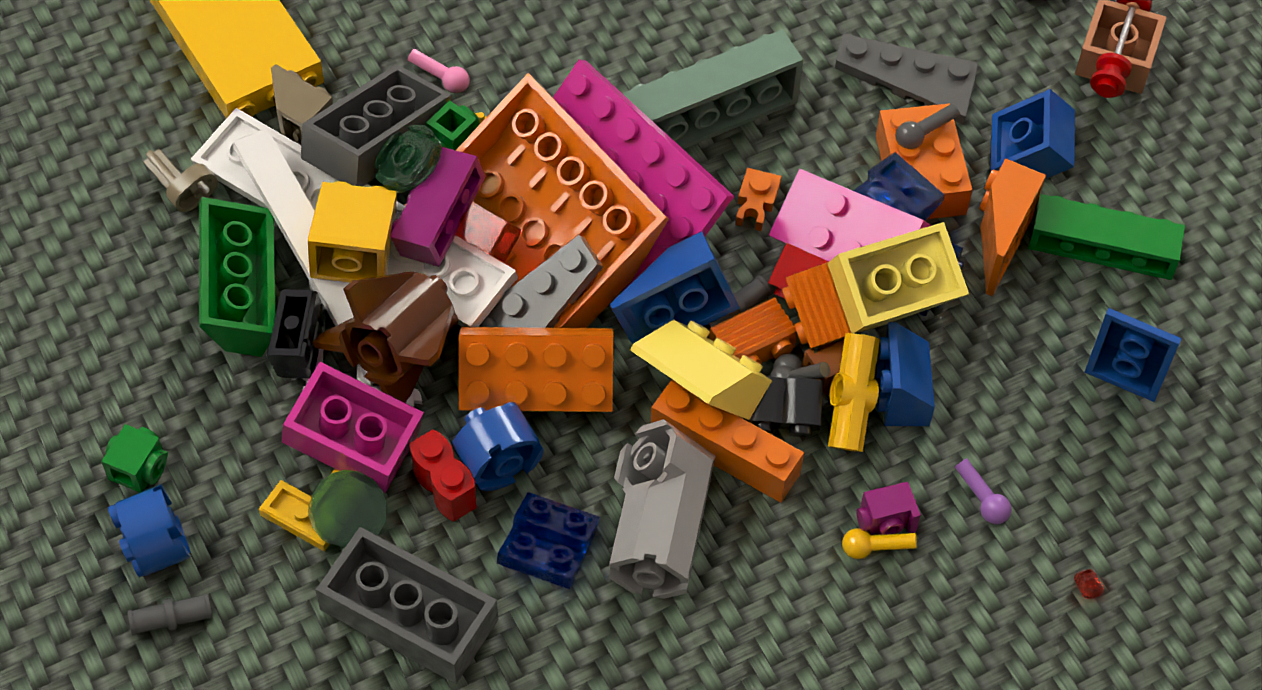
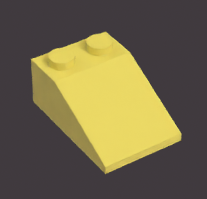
[827,222,969,334]

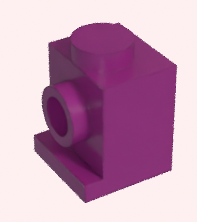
[856,482,921,535]

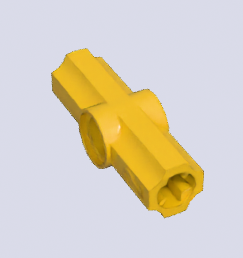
[828,333,880,452]

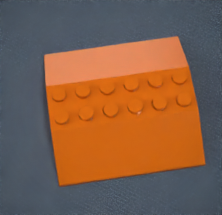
[404,73,669,328]

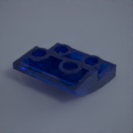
[496,492,600,589]

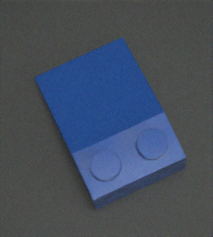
[610,231,740,345]
[1084,308,1182,402]

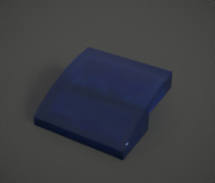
[853,152,944,221]

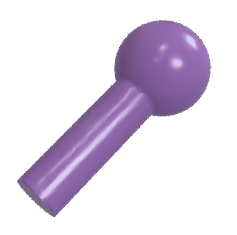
[955,458,1012,524]

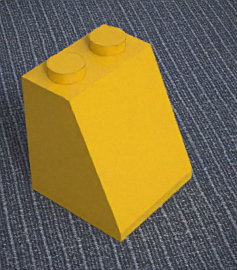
[308,181,397,282]

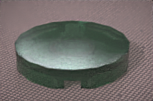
[375,125,442,193]
[308,470,387,549]

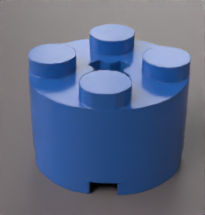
[451,402,544,491]
[108,484,191,578]

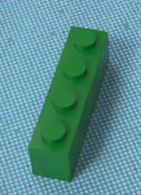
[1028,194,1185,280]

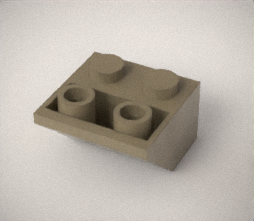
[271,64,333,145]

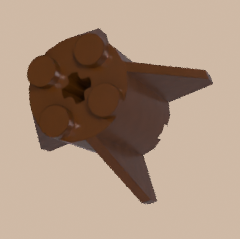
[312,271,458,403]

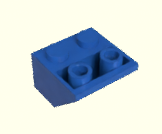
[875,322,935,426]

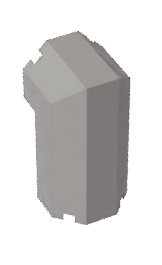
[609,419,716,599]

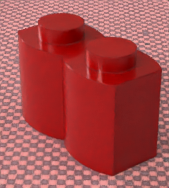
[410,430,477,522]

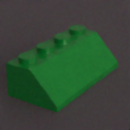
[199,197,275,357]

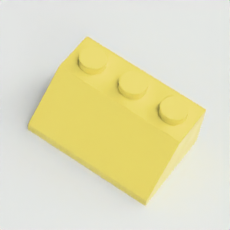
[630,320,772,420]

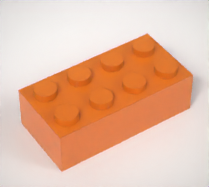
[459,327,613,412]

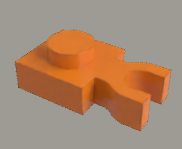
[735,168,782,231]

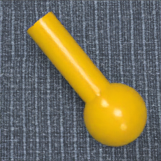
[842,528,917,559]

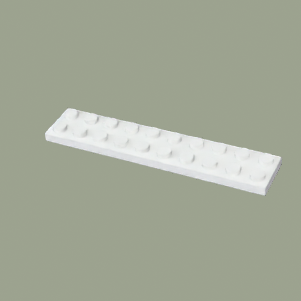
[191,108,518,327]

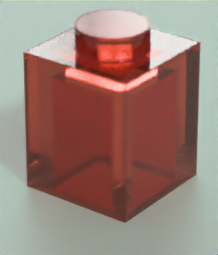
[455,202,523,263]

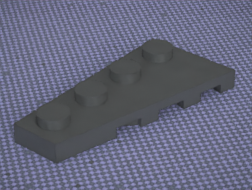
[835,34,978,125]

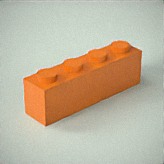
[651,380,804,503]

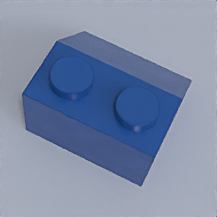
[990,89,1075,179]

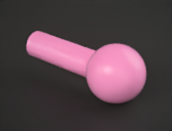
[407,49,470,93]

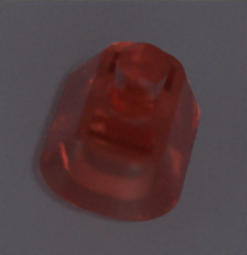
[1074,569,1104,599]

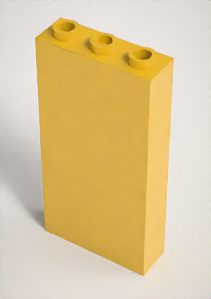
[150,0,324,118]

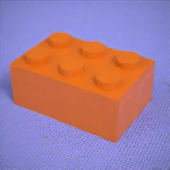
[876,103,973,220]

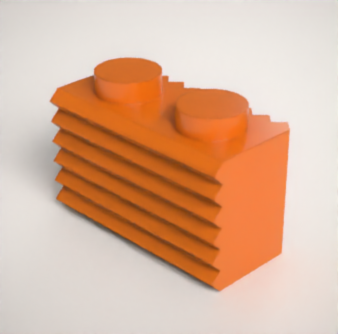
[782,262,851,350]
[709,298,797,364]

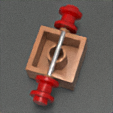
[1075,0,1167,98]

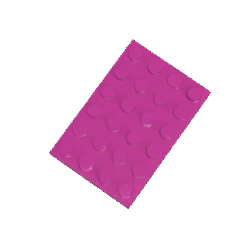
[553,59,734,292]

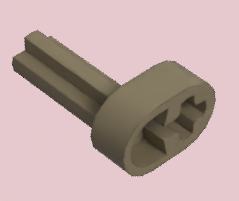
[143,148,218,212]

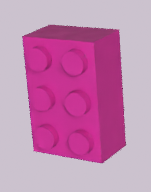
[282,362,424,493]

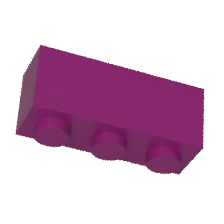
[390,146,486,267]

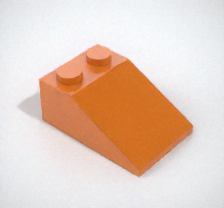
[979,158,1046,297]

